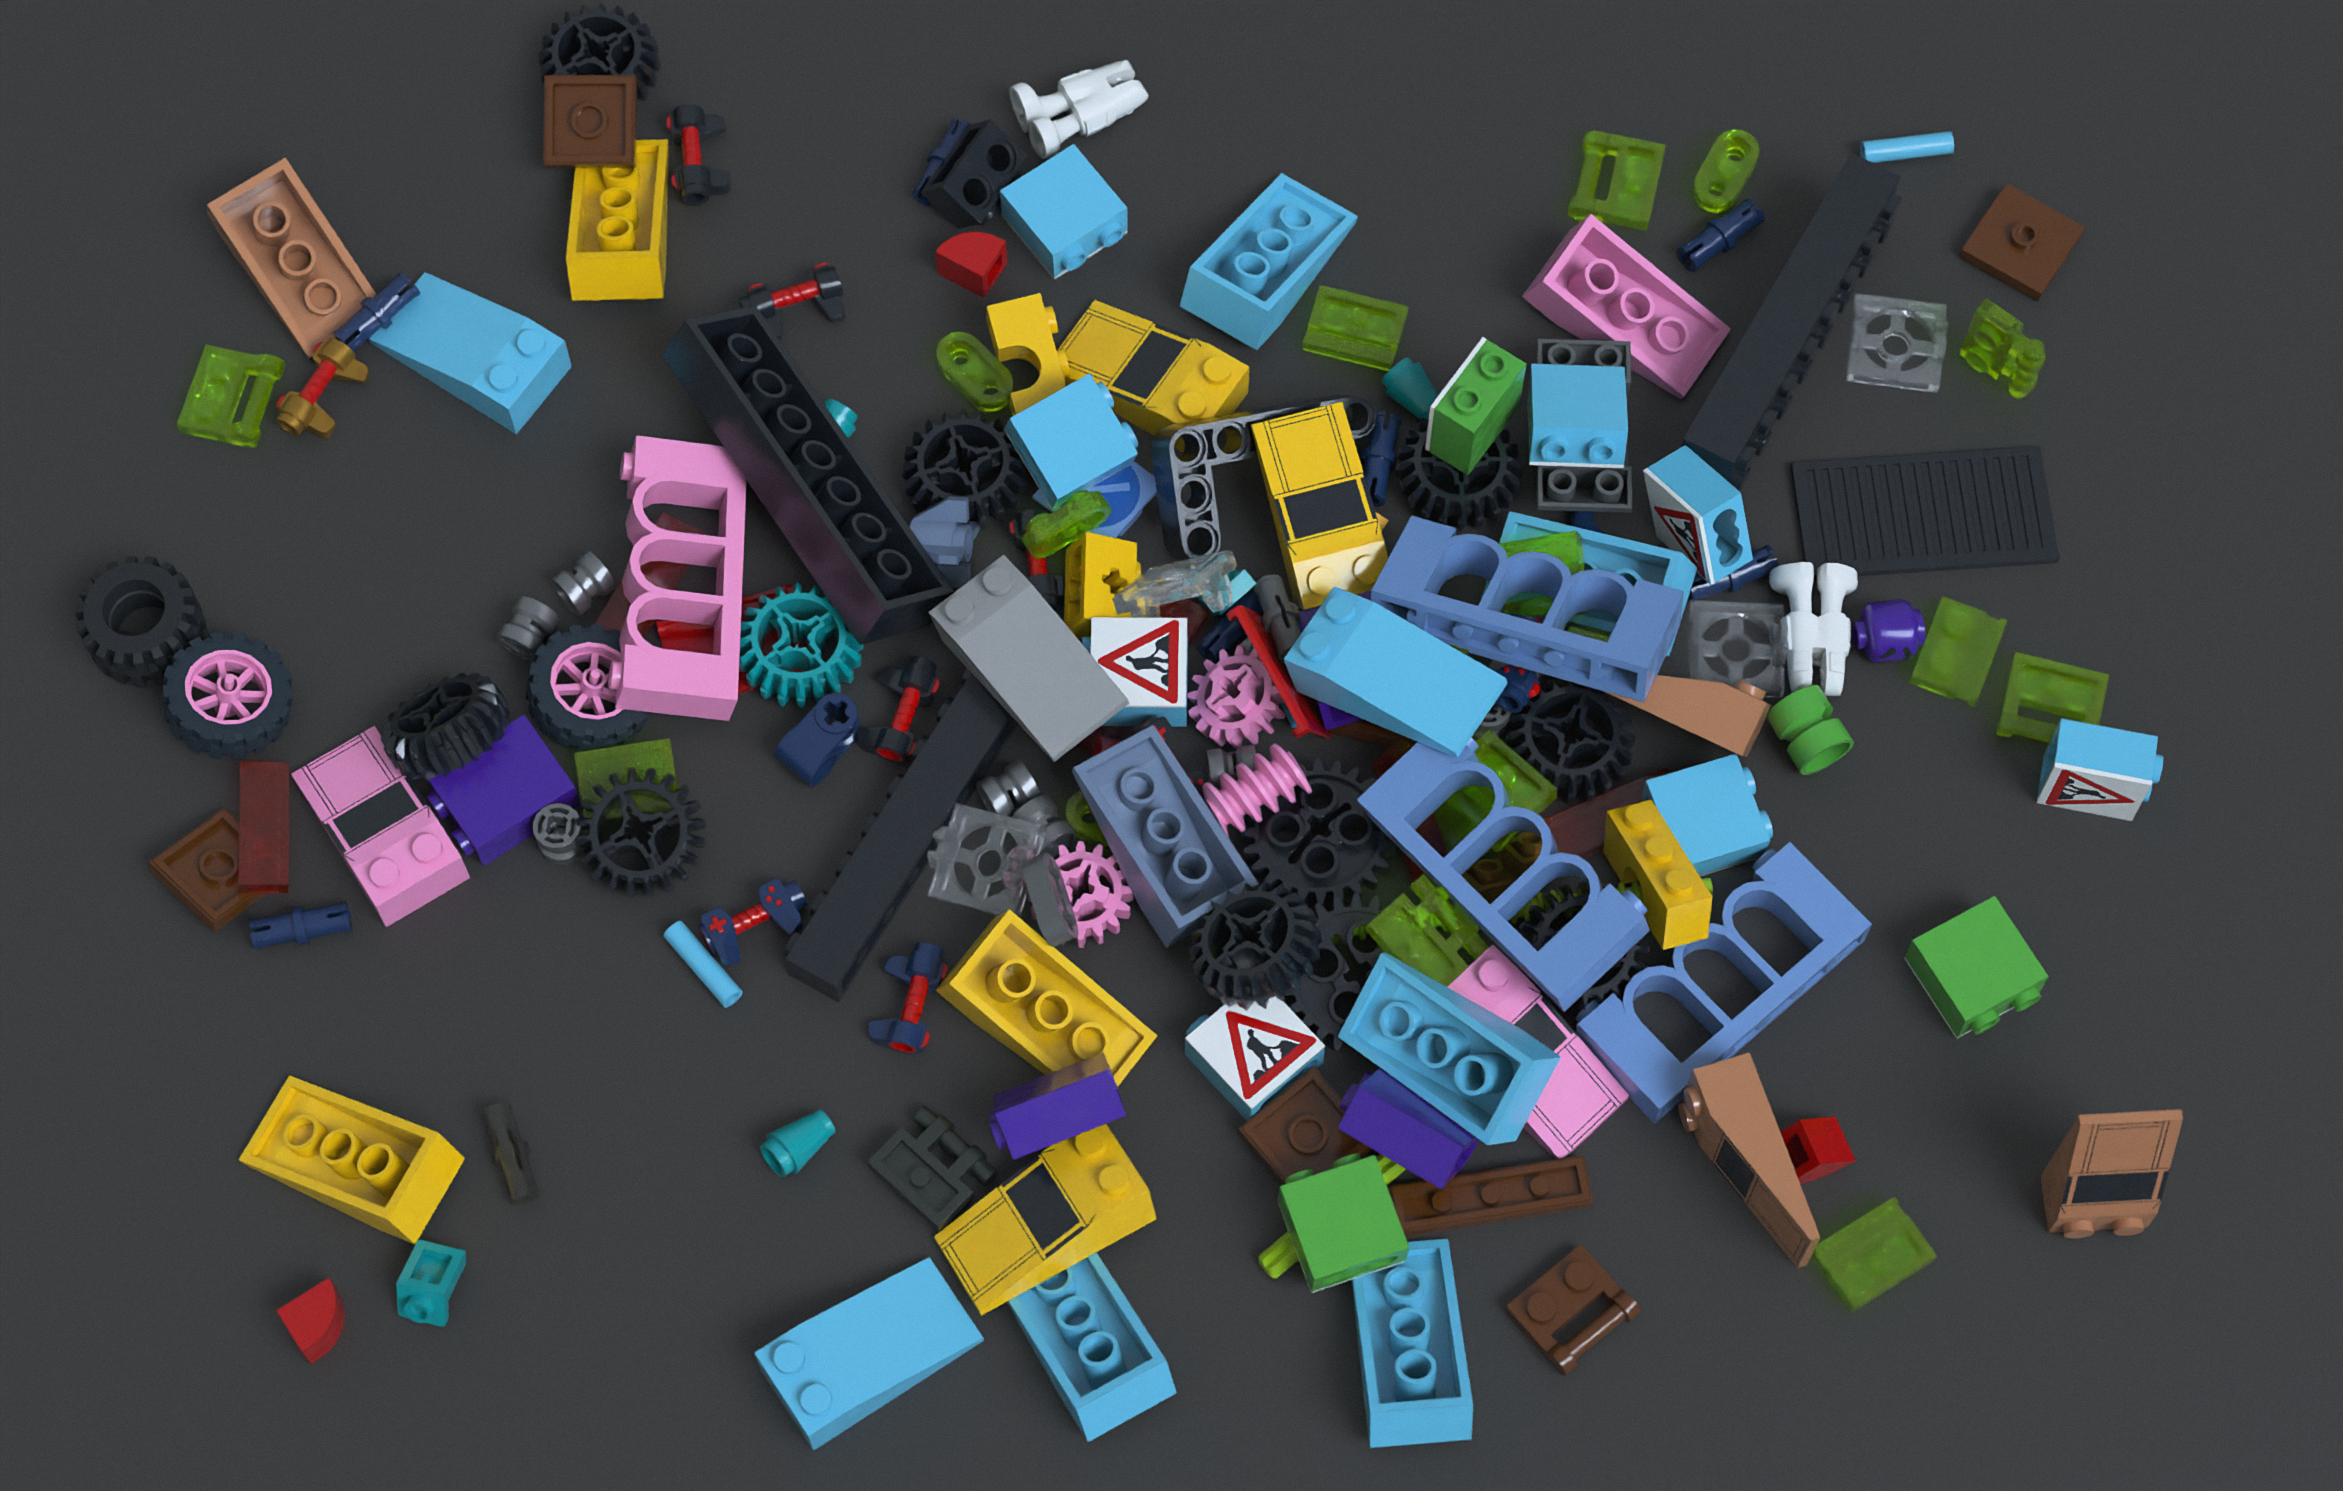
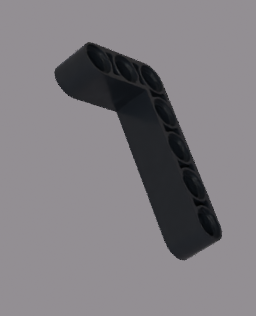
[1151,395,1377,562]

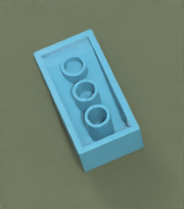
[1180,173,1358,350]
[369,272,572,435]
[1481,511,1698,656]
[1283,586,1508,758]
[1338,953,1561,1145]
[1352,1239,1473,1448]
[1007,1252,1177,1442]
[755,1257,984,1451]

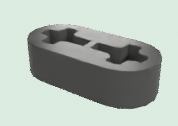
[1022,853,1078,947]

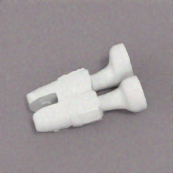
[1009,60,1148,159]
[1769,562,1858,696]

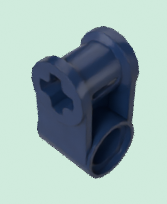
[774,693,861,787]

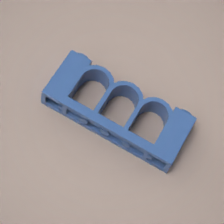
[1371,516,1684,703]
[1357,737,1650,1012]
[1575,842,1872,1124]

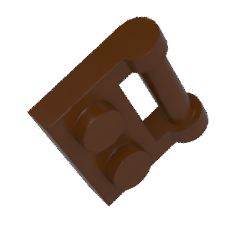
[1504,1244,1641,1376]

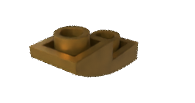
[1461,832,1565,904]

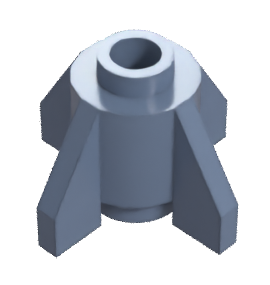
[908,496,980,588]

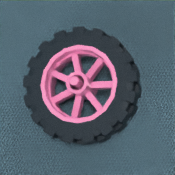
[525,624,650,753]
[162,632,293,760]

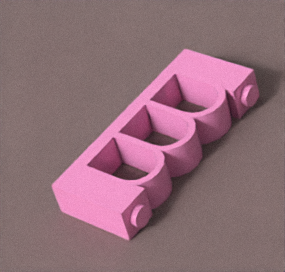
[608,435,747,721]

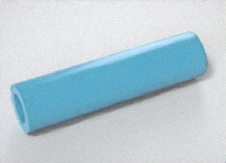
[1860,131,1954,163]
[663,921,743,1008]

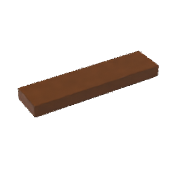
[1388,1155,1594,1237]

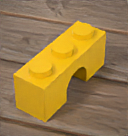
[986,293,1070,417]
[1603,800,1713,950]

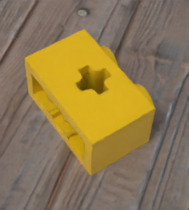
[1064,532,1141,639]

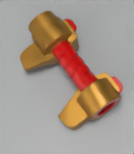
[275,338,370,439]

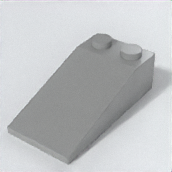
[929,555,1129,762]

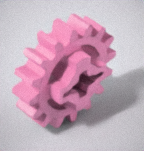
[1187,645,1286,749]
[1028,841,1133,948]

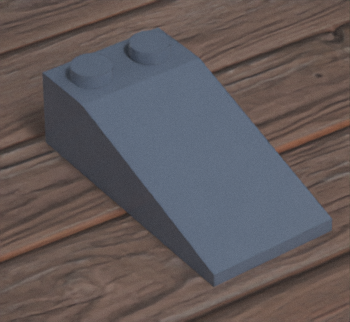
[1072,725,1259,948]

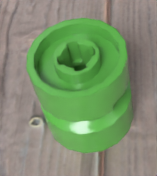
[1766,685,1854,775]

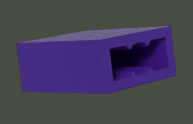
[426,714,581,866]
[988,1052,1126,1160]
[1338,1068,1479,1189]

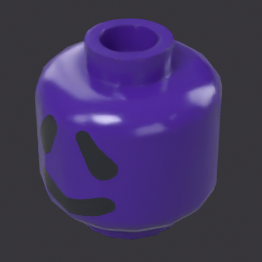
[1852,599,1925,664]

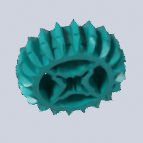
[739,582,864,709]

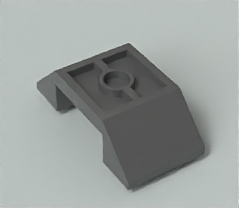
[1534,339,1632,513]

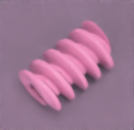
[1202,744,1313,838]

